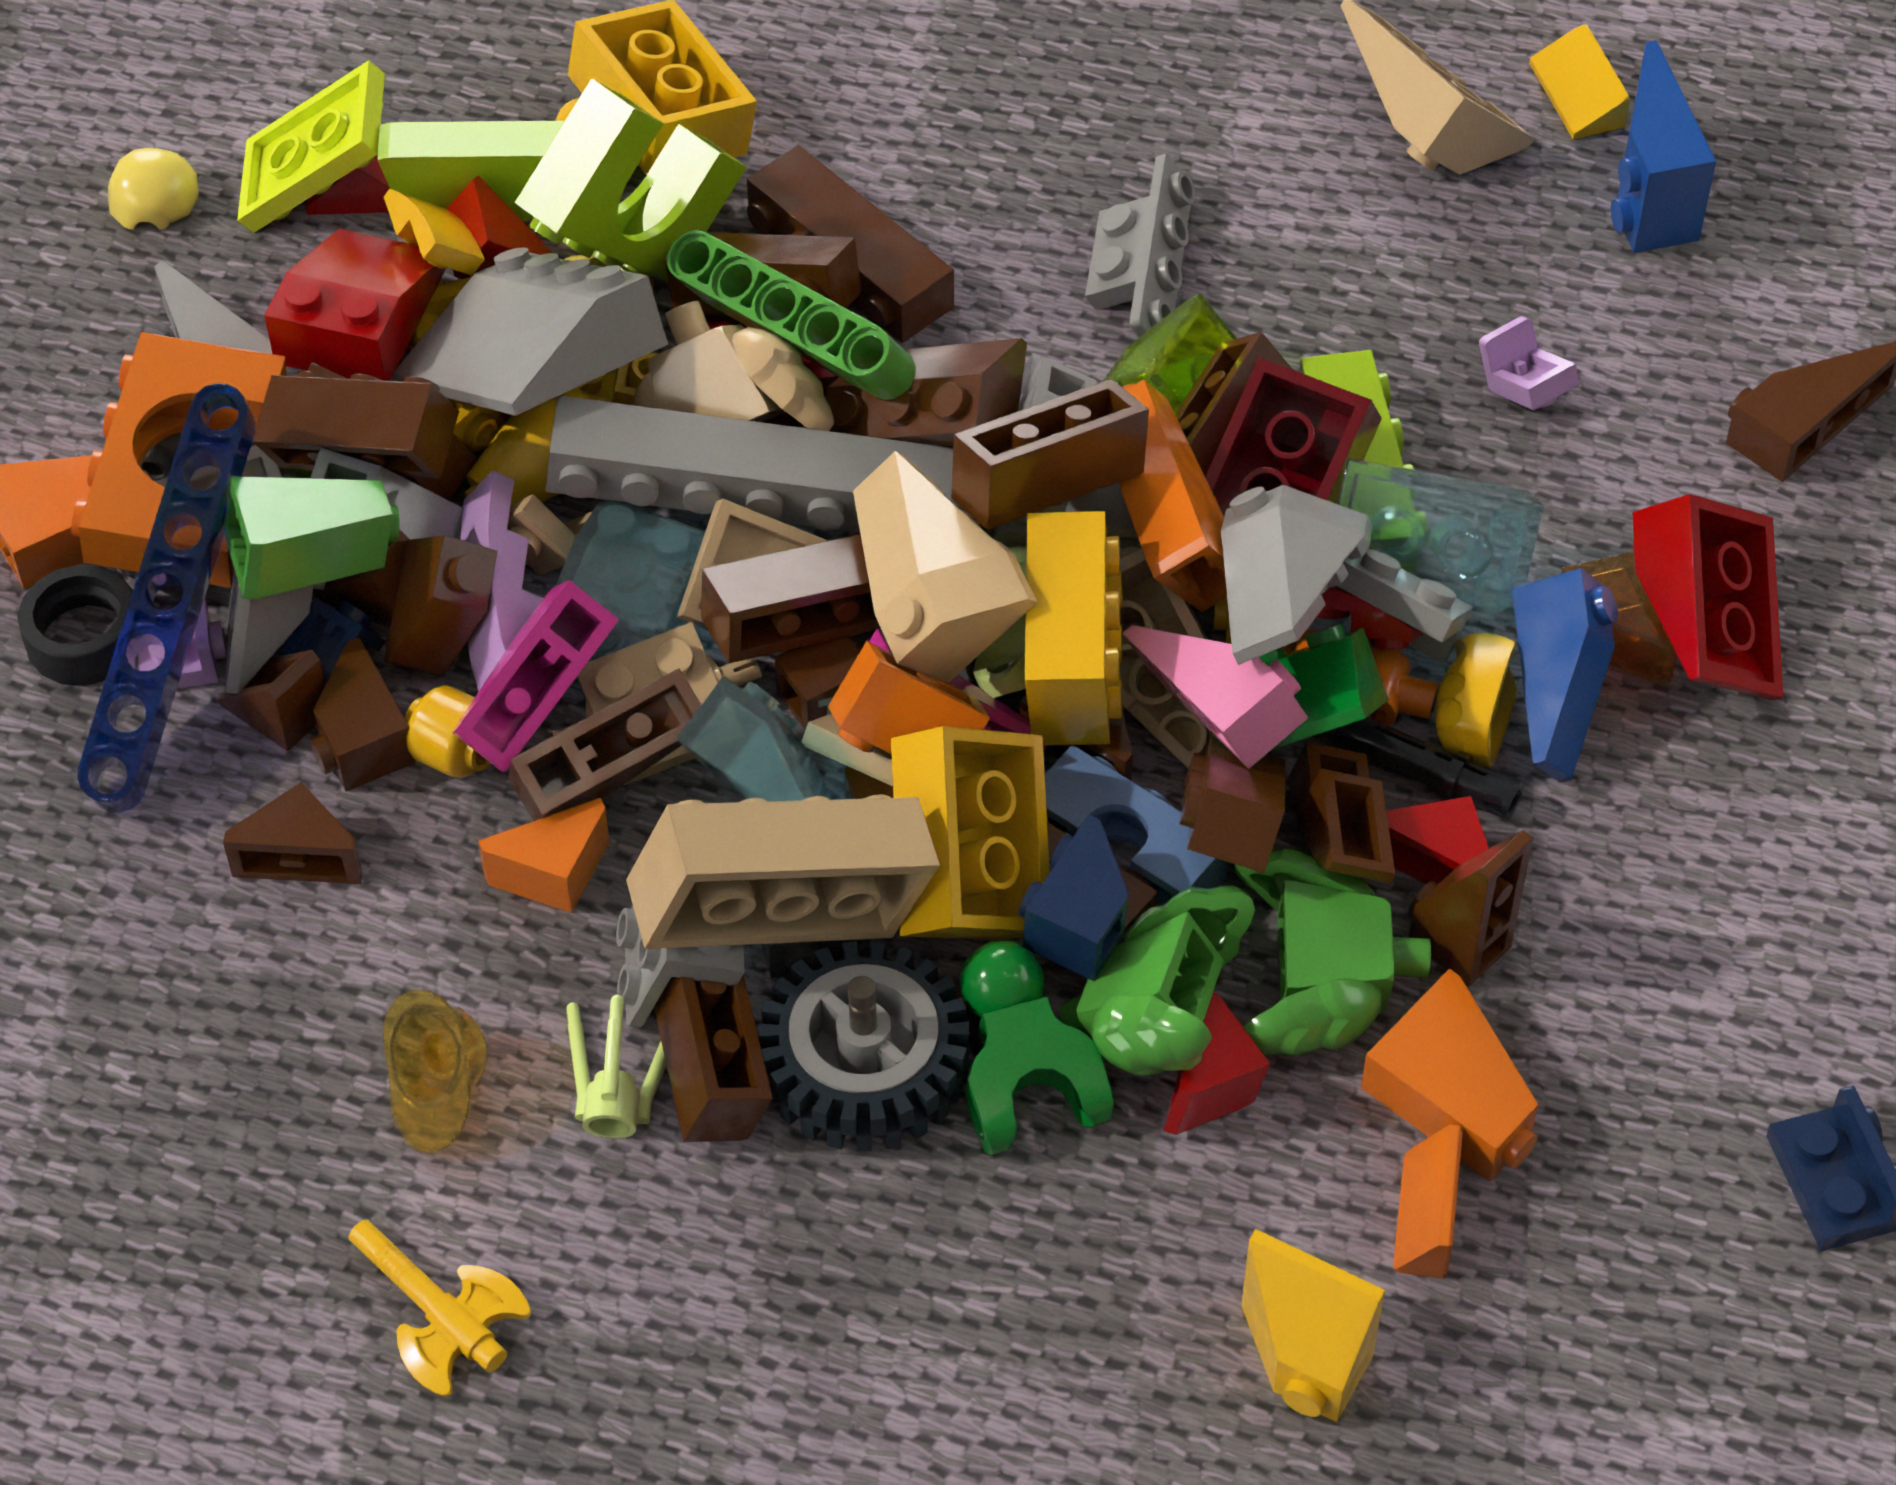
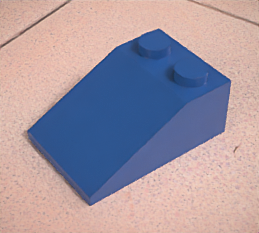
[1611,40,1716,253]

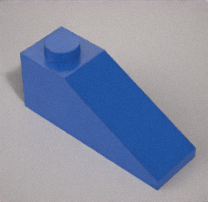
[1512,568,1618,782]

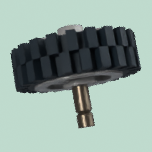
[758,941,969,1152]

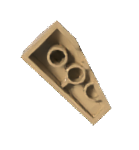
[853,451,1037,683]

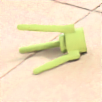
[566,994,667,1138]

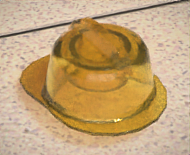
[383,990,488,1153]

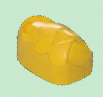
[1436,633,1518,768]

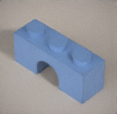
[1045,745,1228,907]

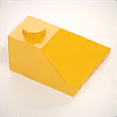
[1241,1229,1385,1422]

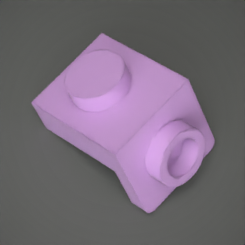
[1479,316,1579,410]

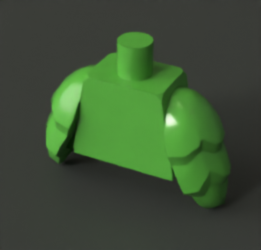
[1234,849,1431,1057]
[1060,886,1255,1075]

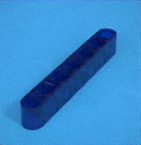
[77,383,256,813]

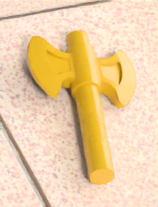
[348,1219,532,1397]

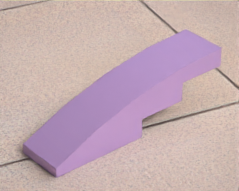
[460,470,544,692]

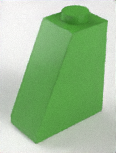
[223,476,400,599]

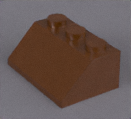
[826,338,1027,448]

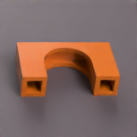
[71,332,287,588]

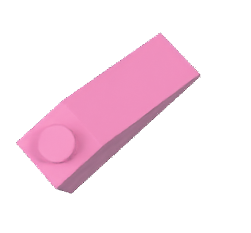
[1122,625,1308,769]

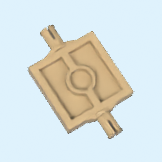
[552,622,762,785]

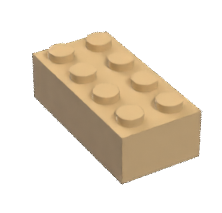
[626,794,940,949]

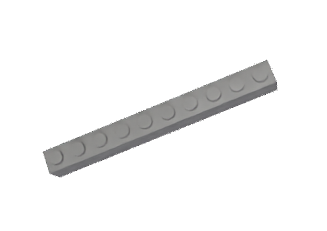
[546,395,1142,559]

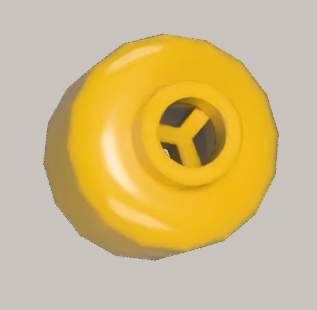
[404,685,491,779]

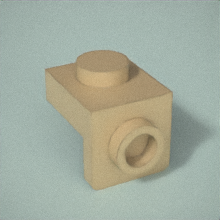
[507,494,601,575]

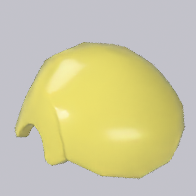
[108,148,199,230]

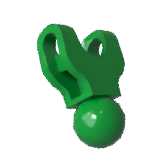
[959,941,1114,1155]

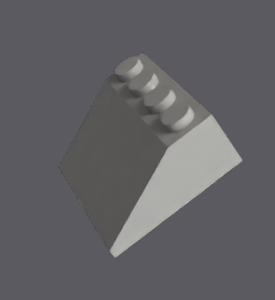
[393,247,668,416]

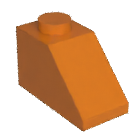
[828,641,990,754]

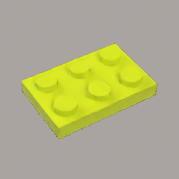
[237,60,385,233]

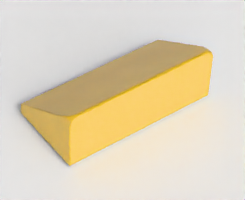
[1529,24,1630,140]

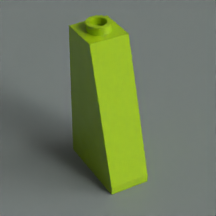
[378,121,565,223]

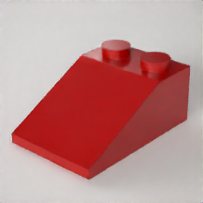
[264,228,446,381]
[1632,494,1784,700]

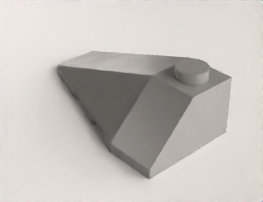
[1221,485,1373,665]

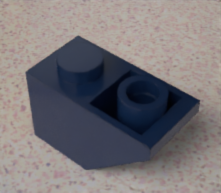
[1018,814,1129,981]

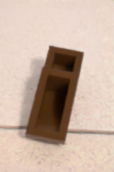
[1288,742,1395,883]

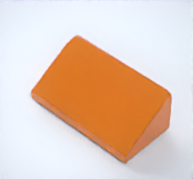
[1393,1124,1463,1278]

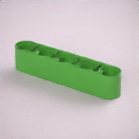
[667,230,916,400]

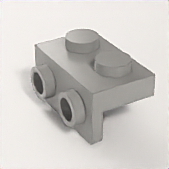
[1336,549,1473,662]

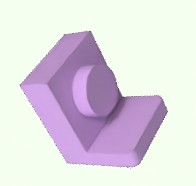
[137,600,227,693]

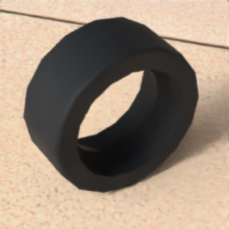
[17,565,143,686]

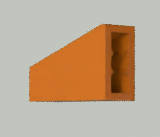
[1118,379,1227,612]

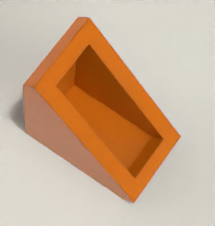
[478,798,610,913]

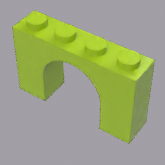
[515,79,747,282]

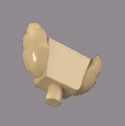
[632,301,834,431]

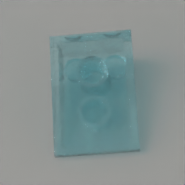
[1338,458,1544,627]
[556,499,706,696]
[676,677,833,802]

